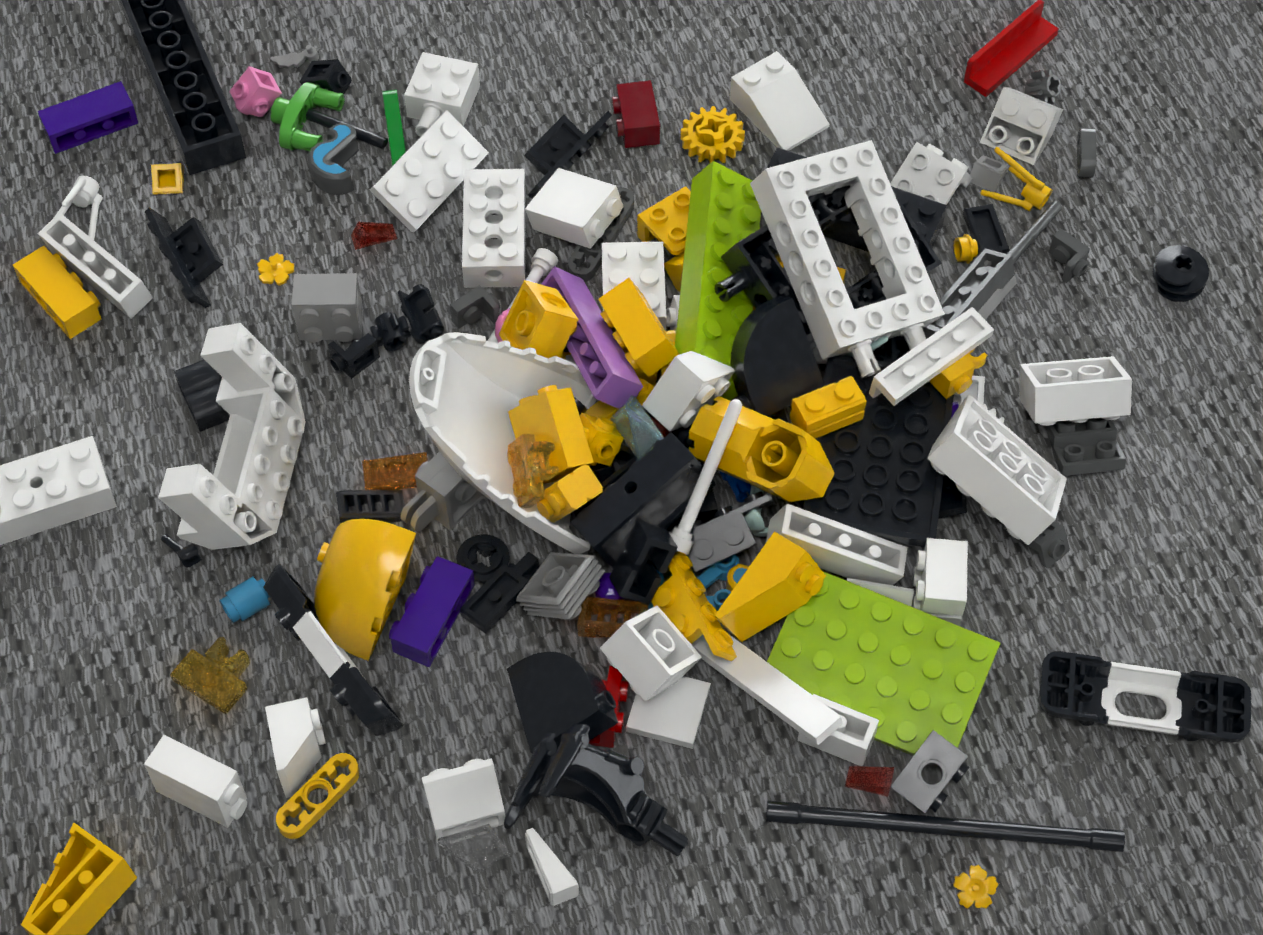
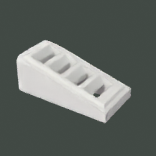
[525,828,579,906]

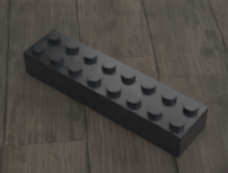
[120,0,246,176]

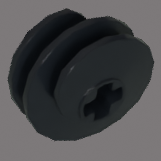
[1152,245,1209,302]

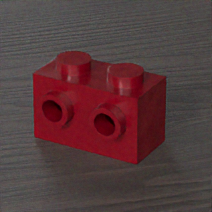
[611,80,660,148]

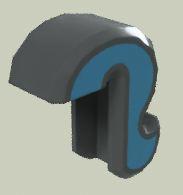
[307,123,359,195]

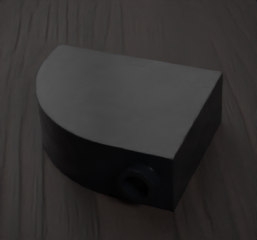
[730,296,825,417]
[507,652,618,754]

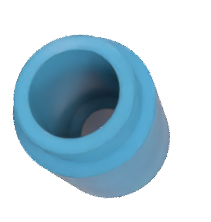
[219,576,270,623]

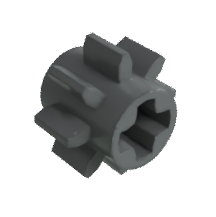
[1025,69,1061,104]

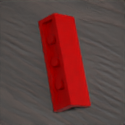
[964,0,1059,97]

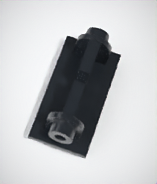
[397,284,444,344]

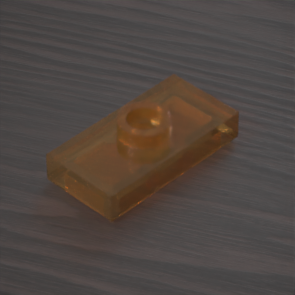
[362,452,428,490]

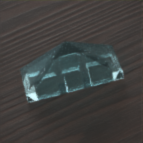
[610,395,664,460]

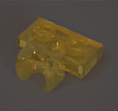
[507,434,559,508]
[170,637,250,715]

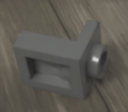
[1049,228,1090,283]
[450,285,500,328]
[1015,521,1070,568]

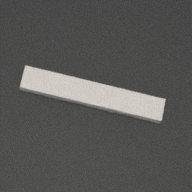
[691,635,843,746]

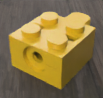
[499,280,578,358]

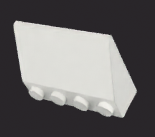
[927,394,1067,545]

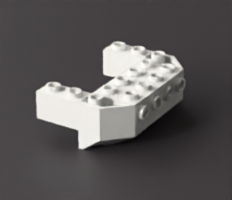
[158,323,306,550]

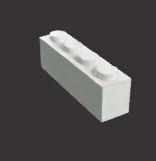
[38,213,153,319]
[766,504,908,585]

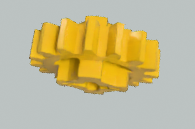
[681,106,745,163]

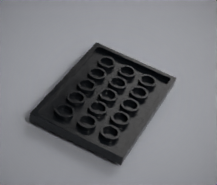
[803,355,954,547]

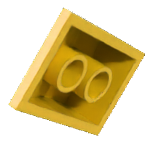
[714,531,826,642]

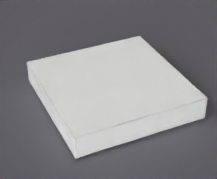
[626,676,711,749]

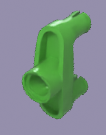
[271,82,344,152]

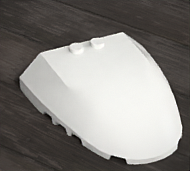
[409,332,597,554]

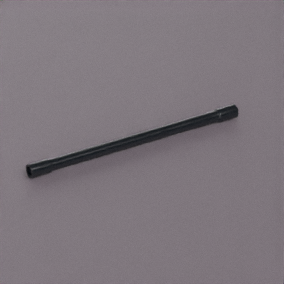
[766,800,1125,852]

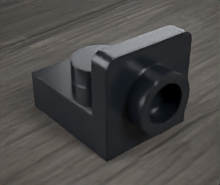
[299,59,352,94]
[328,333,380,379]

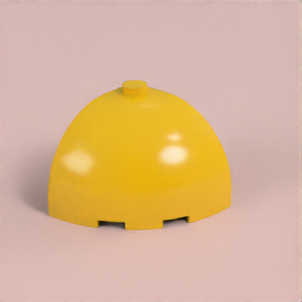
[314,519,416,661]

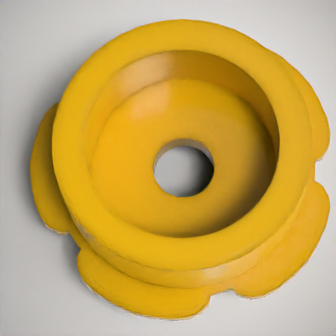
[953,234,978,264]

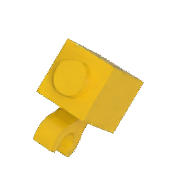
[929,348,987,399]

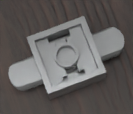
[401,451,485,532]

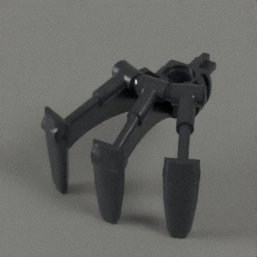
[504,724,688,857]

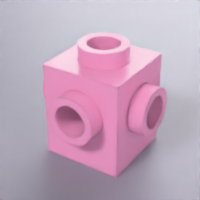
[229,66,282,117]

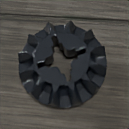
[456,534,510,584]

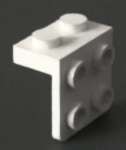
[890,142,973,205]

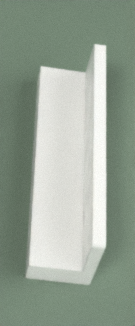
[869,307,994,406]

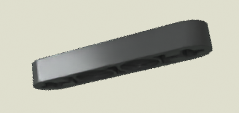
[568,187,634,282]

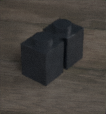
[609,520,678,605]

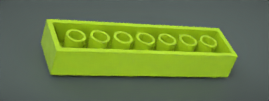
[675,161,761,400]

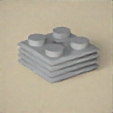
[516,552,605,620]

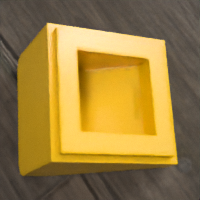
[151,163,184,195]

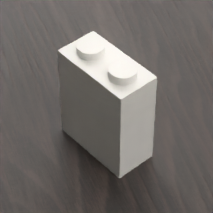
[525,168,624,249]
[144,735,247,828]

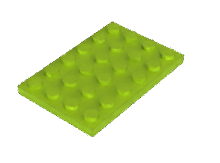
[767,571,1000,766]

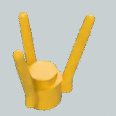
[980,147,1053,212]

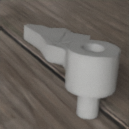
[270,45,319,69]

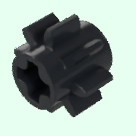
[370,312,411,351]

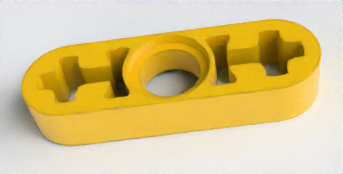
[276,753,359,839]

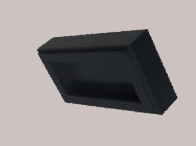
[963,204,1010,256]

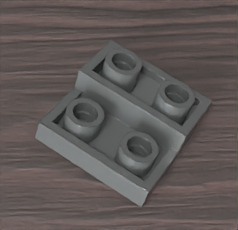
[1046,418,1126,476]

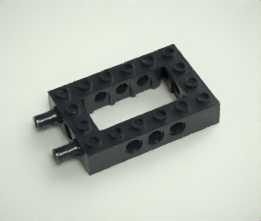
[714,185,942,349]

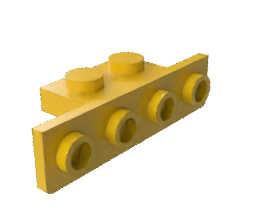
[651,551,737,661]

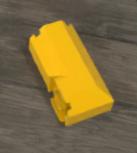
[689,396,835,502]

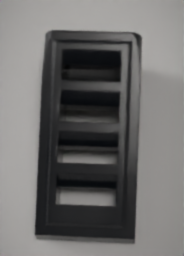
[336,490,405,524]

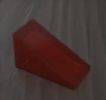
[351,222,397,250]
[845,766,895,797]

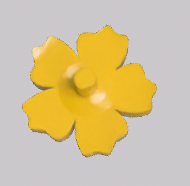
[257,253,294,286]
[953,865,998,908]

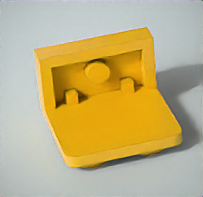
[637,186,691,255]

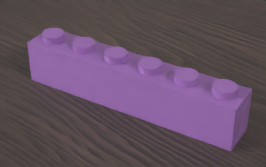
[541,266,643,411]

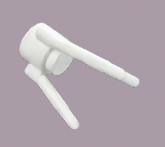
[54,176,103,240]

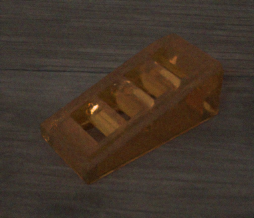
[577,597,649,638]

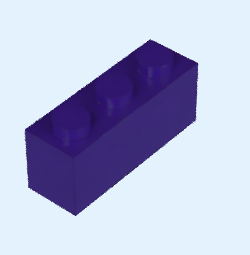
[37,81,138,154]
[389,556,475,667]

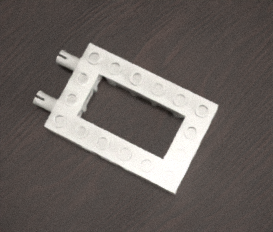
[750,140,945,378]

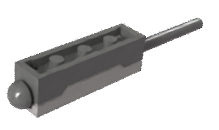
[923,201,1062,339]

